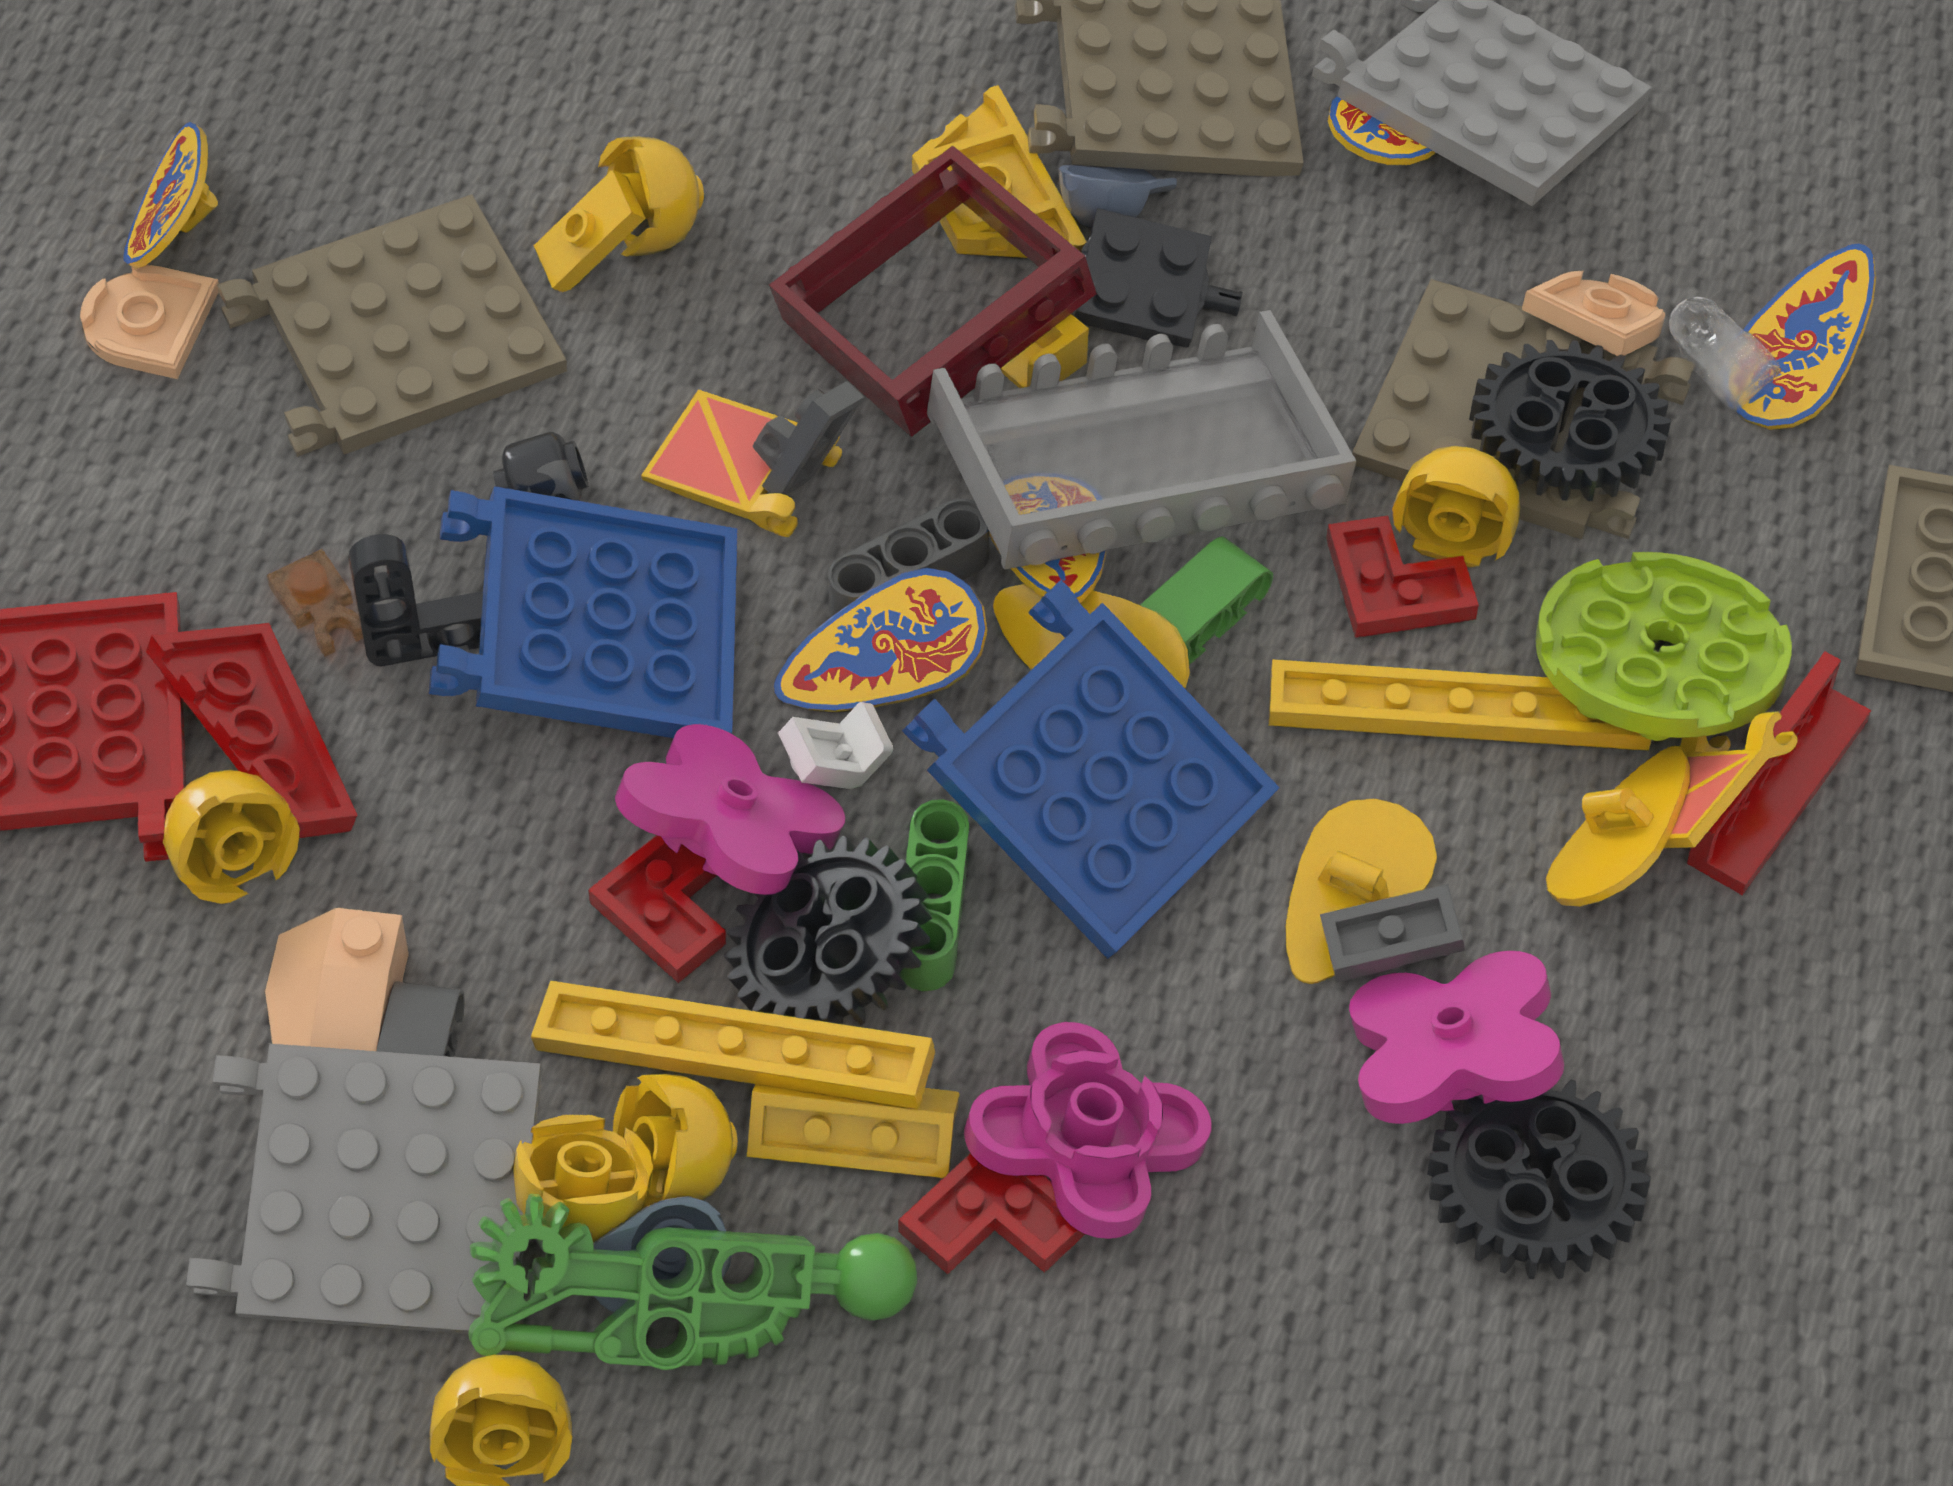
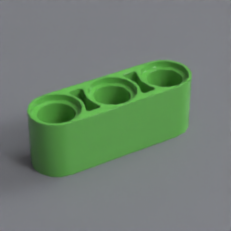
[1140,536,1273,665]
[899,799,969,991]

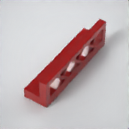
[1687,651,1871,896]

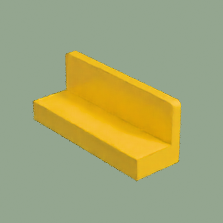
[747,1084,960,1178]

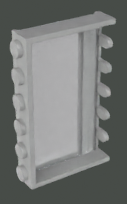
[927,310,1356,570]

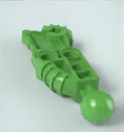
[468,1194,917,1370]

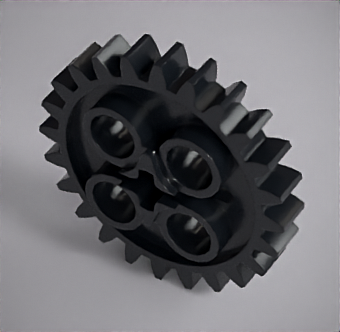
[1469,340,1671,501]
[724,836,932,1026]
[1427,1079,1651,1279]

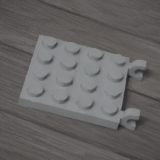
[1312,0,1652,206]
[186,1043,543,1334]

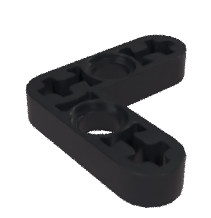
[348,534,483,667]

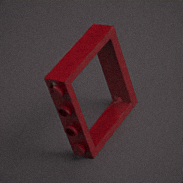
[769,145,1097,437]

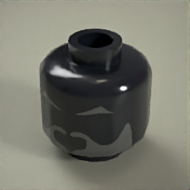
[493,432,589,501]

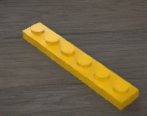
[1268,659,1651,751]
[531,981,935,1109]

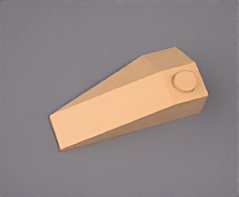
[265,908,409,1051]

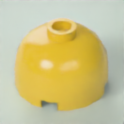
[598,136,704,257]
[1392,446,1520,568]
[163,770,300,904]
[612,1074,738,1209]
[513,1115,653,1243]
[429,1354,572,1486]

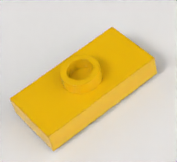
[533,170,646,292]

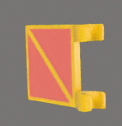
[641,389,842,537]
[1664,712,1797,848]

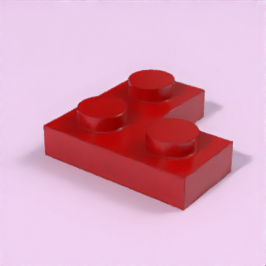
[1326,515,1479,638]
[588,835,726,983]
[898,1153,1085,1274]

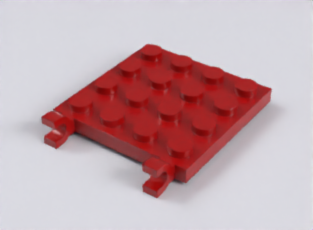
[0,592,186,862]

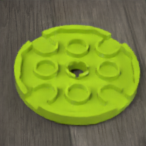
[1535,552,1792,741]

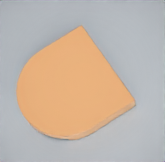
[80,265,219,379]
[1522,271,1665,356]

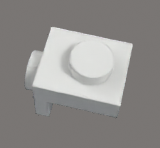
[778,702,893,789]

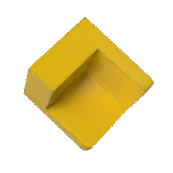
[1000,314,1089,388]

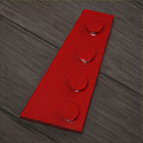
[146,623,357,838]

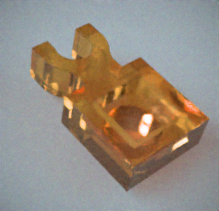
[267,549,363,657]

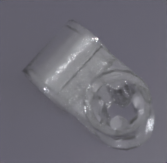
[1669,296,1782,412]

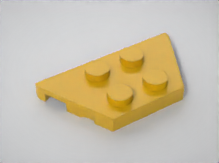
[912,85,1087,258]

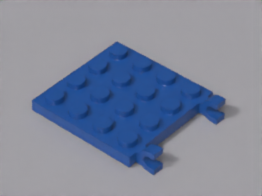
[429,486,737,738]
[902,580,1280,959]

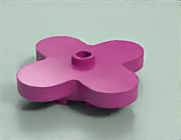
[615,724,845,895]
[1349,951,1564,1124]
[964,1022,1211,1239]

